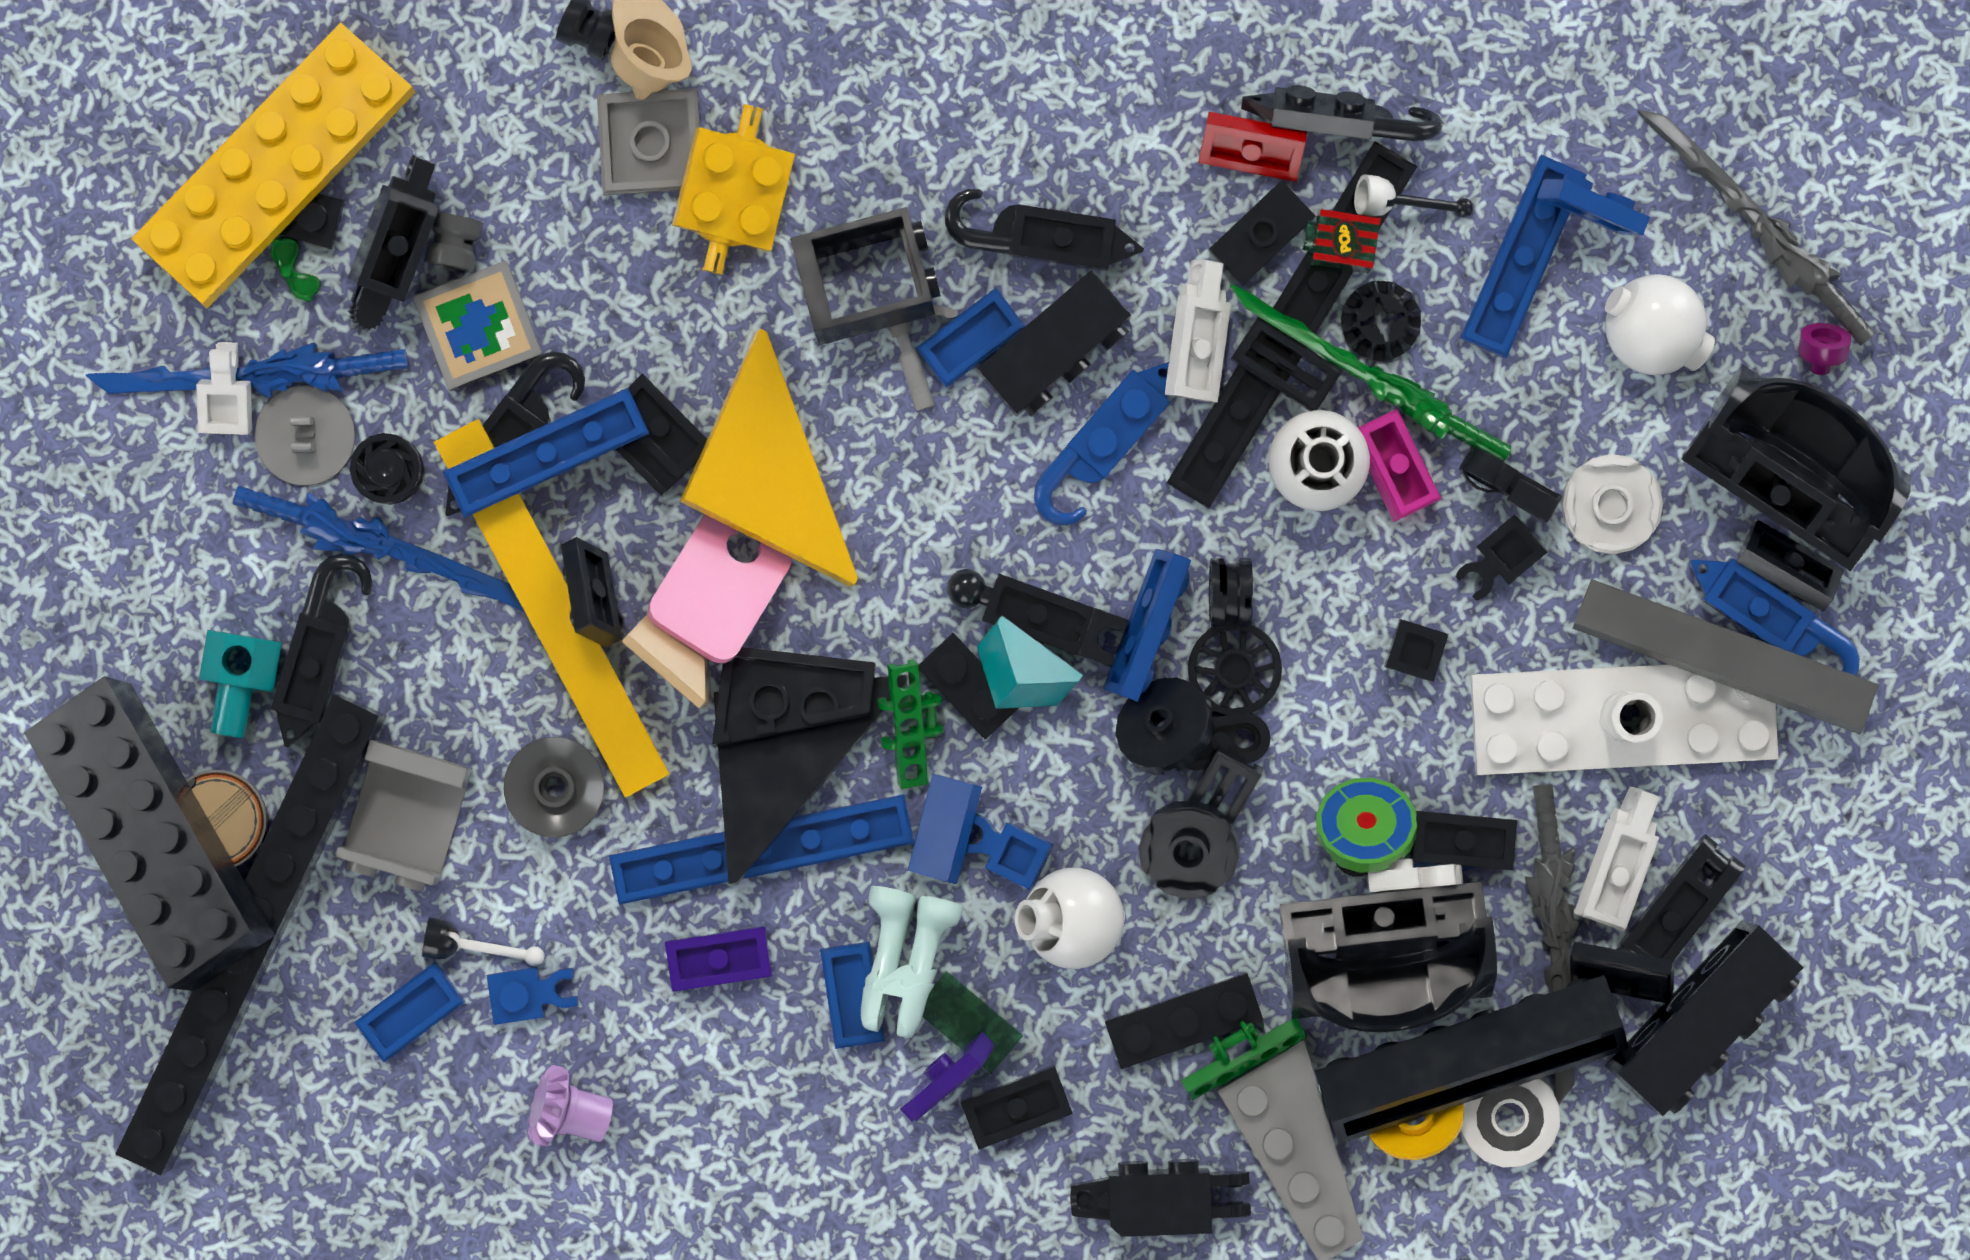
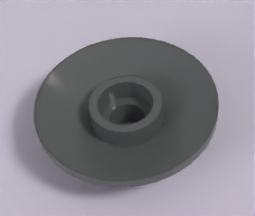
[503,737,605,838]

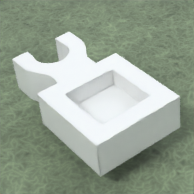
[1368,859,1463,893]

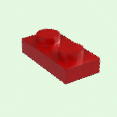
[1198,111,1307,182]

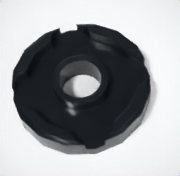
[1138,800,1240,899]

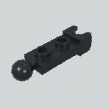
[946,569,1129,668]

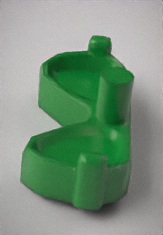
[270,238,321,302]

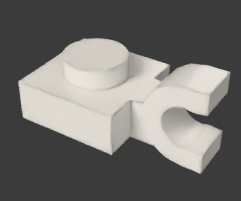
[196,342,252,435]

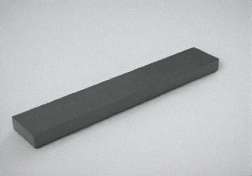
[1572,579,1879,735]

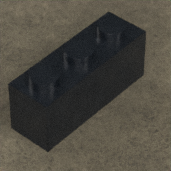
[977,270,1131,417]

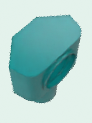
[199,630,282,738]

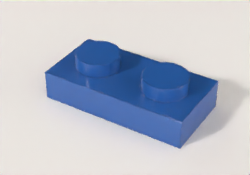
[1537,174,1650,235]

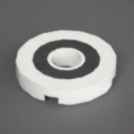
[1461,1078,1560,1167]

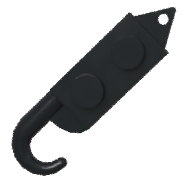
[1241,85,1443,141]
[945,189,1144,271]
[445,351,585,516]
[271,553,373,747]

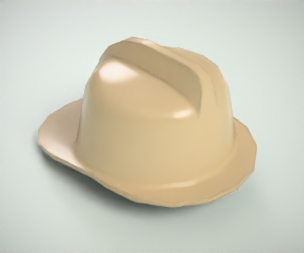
[611,0,692,100]

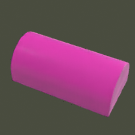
[1358,409,1442,522]

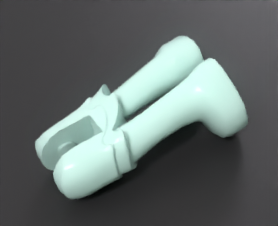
[861,886,963,1038]

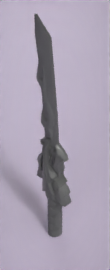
[1637,110,1876,346]
[1525,784,1581,1105]

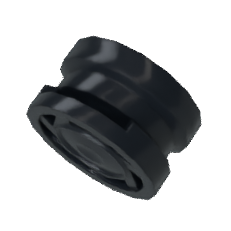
[349,433,425,505]
[1209,558,1253,629]

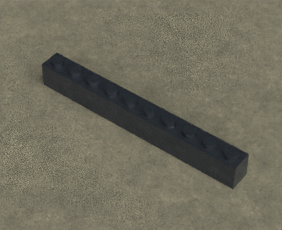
[115,694,387,1176]

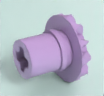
[527,1065,613,1147]

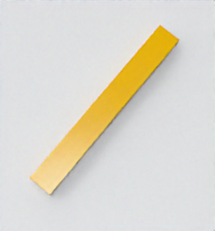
[434,418,670,798]

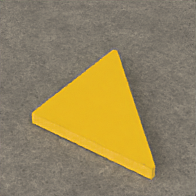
[680,328,858,587]

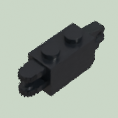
[347,155,438,331]
[1070,1159,1251,1237]

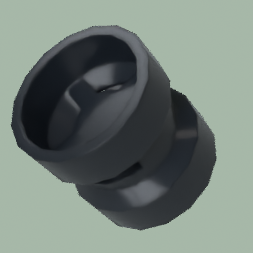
[556,0,616,61]

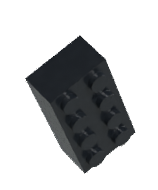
[1604,920,1804,1116]

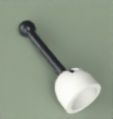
[1354,174,1474,218]

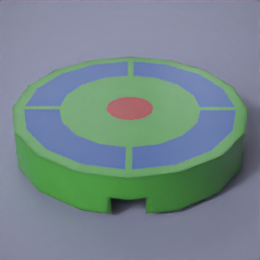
[1316,778,1417,873]

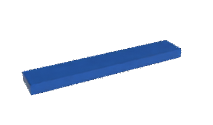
[609,794,914,905]

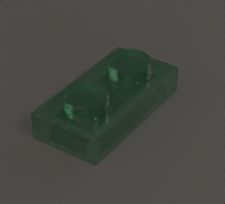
[923,970,1024,1074]

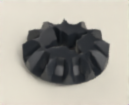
[1341,281,1421,361]

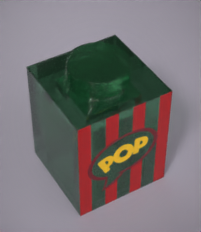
[1302,209,1381,273]

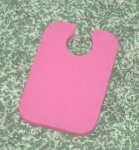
[648,514,792,663]

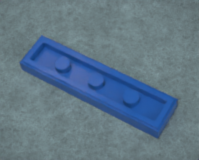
[1460,154,1587,359]
[443,388,649,518]

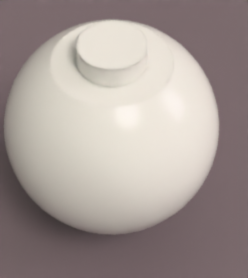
[1605,274,1715,375]
[1269,410,1370,511]
[1015,868,1125,969]

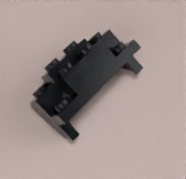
[1681,364,1911,572]
[1279,882,1497,1032]

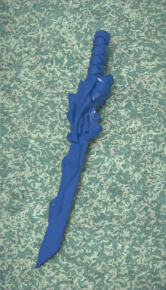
[86,342,408,398]
[233,486,525,612]

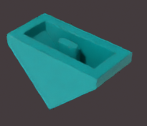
[977,616,1083,709]

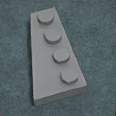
[1217,1040,1363,1260]

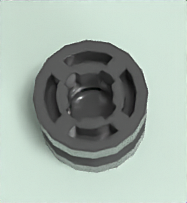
[424,212,484,273]

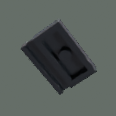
[615,373,707,497]

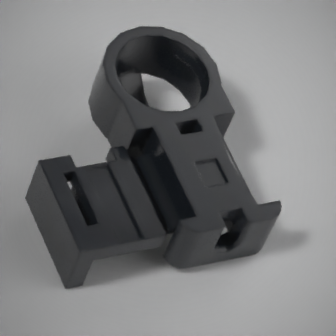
[1459,446,1563,523]

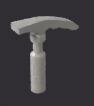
[890,305,958,412]

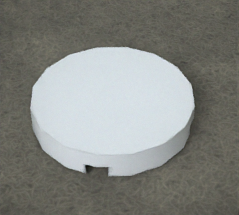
[1561,454,1663,555]

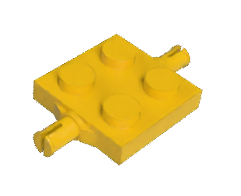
[672,104,795,275]

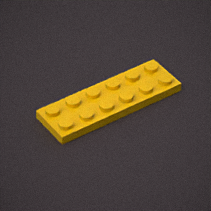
[131,22,416,309]

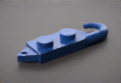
[1034,362,1171,526]
[1689,558,1860,676]

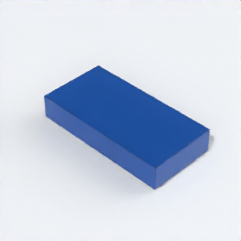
[916,288,1025,388]
[907,774,982,884]
[820,941,885,1049]
[354,962,466,1062]

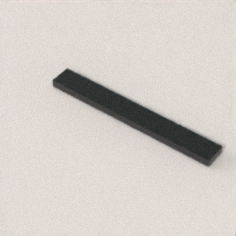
[1166,141,1418,509]

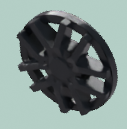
[1188,624,1282,715]

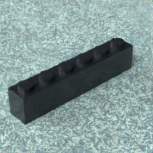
[1315,975,1629,1144]

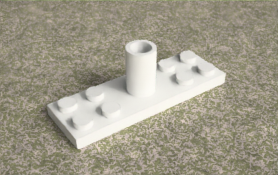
[1470,664,1779,775]

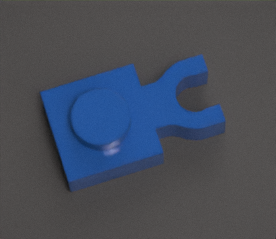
[966,813,1054,890]
[486,967,579,1025]

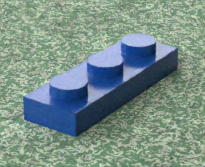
[1103,549,1191,702]

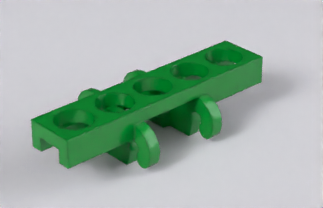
[878,659,944,789]
[1181,1019,1307,1101]

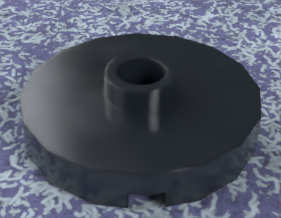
[1115,677,1215,775]

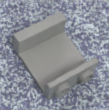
[335,740,473,891]

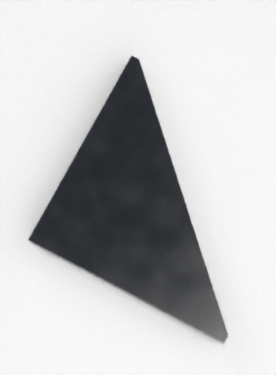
[713,675,907,886]

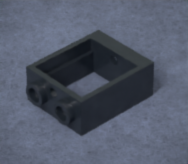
[790,207,941,346]

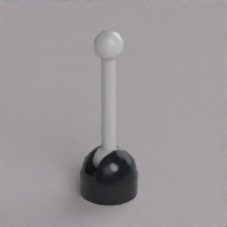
[421,917,545,966]

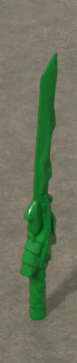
[1230,284,1512,462]

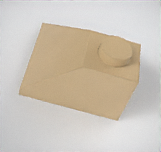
[621,614,712,709]

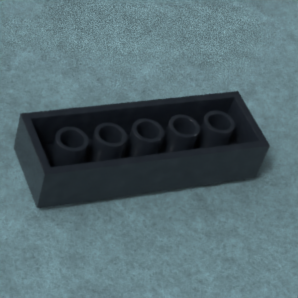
[24,676,275,991]

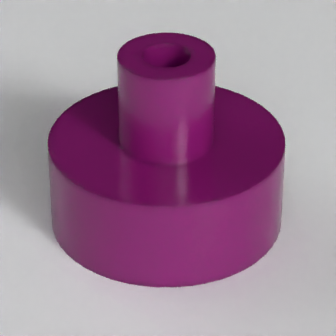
[1798,323,1851,375]

